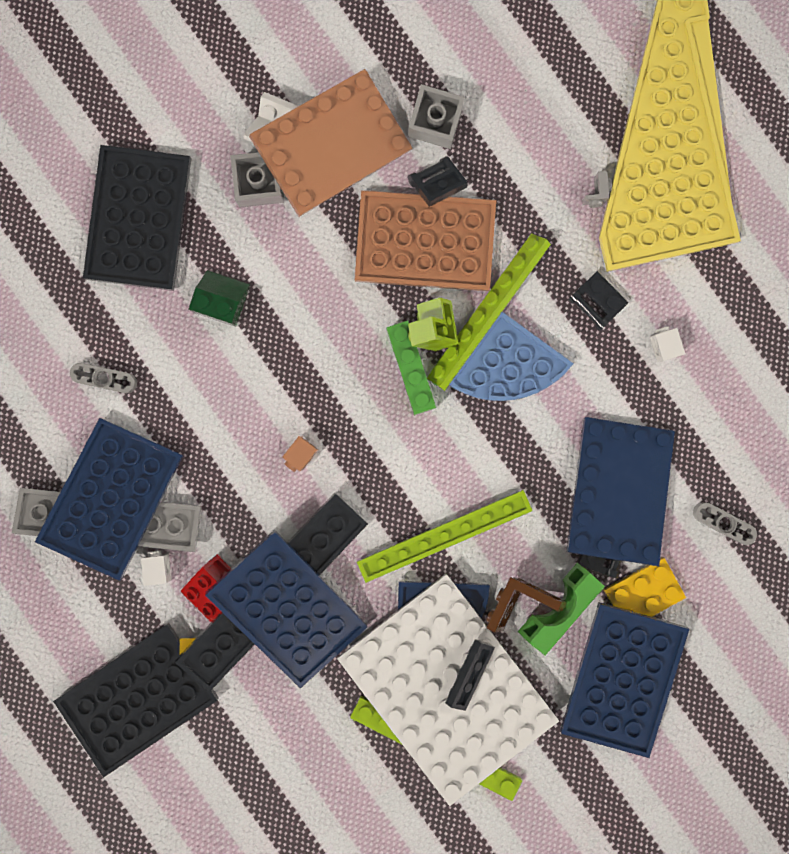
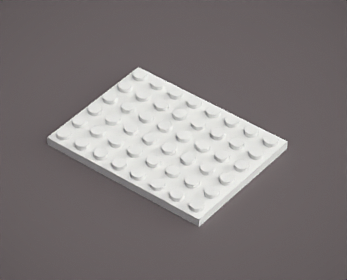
[337,574,559,806]

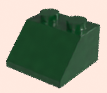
[188,270,250,327]

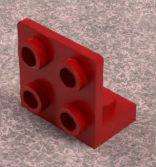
[181,554,232,622]

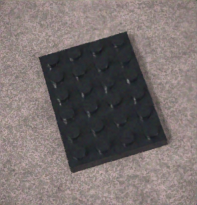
[83,145,192,291]
[53,623,219,778]

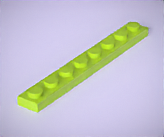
[427,234,551,391]
[357,490,533,583]
[350,695,522,801]

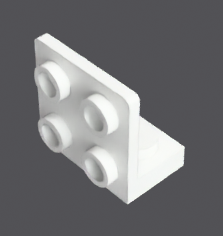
[244,92,298,142]

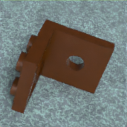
[486,577,567,632]

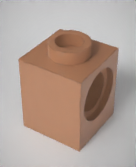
[282,436,318,472]

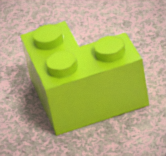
[408,297,458,351]

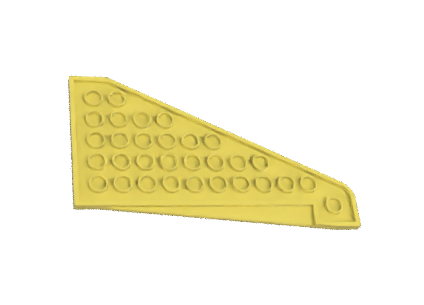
[599,0,741,272]

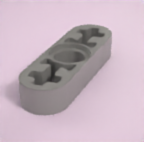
[70,363,137,393]
[693,502,757,545]

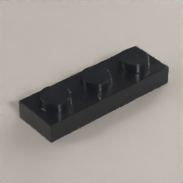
[445,639,495,711]

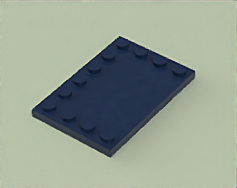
[566,417,675,566]
[35,418,183,581]
[205,530,368,689]
[560,602,690,758]

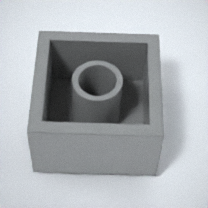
[408,84,465,149]
[230,152,284,208]

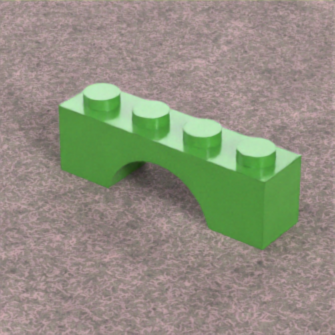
[386,321,436,416]
[518,563,605,656]

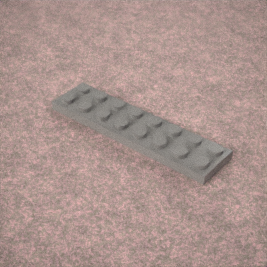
[12,488,202,552]

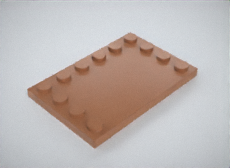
[249,69,413,217]
[355,191,496,291]

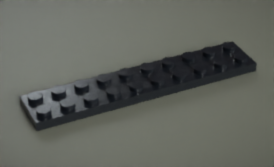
[175,492,368,692]

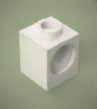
[649,326,685,363]
[141,550,172,586]

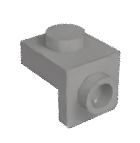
[582,171,612,208]

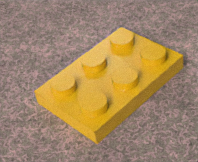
[603,557,686,617]

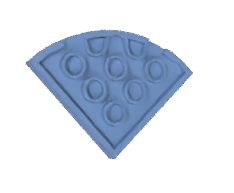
[449,312,574,401]

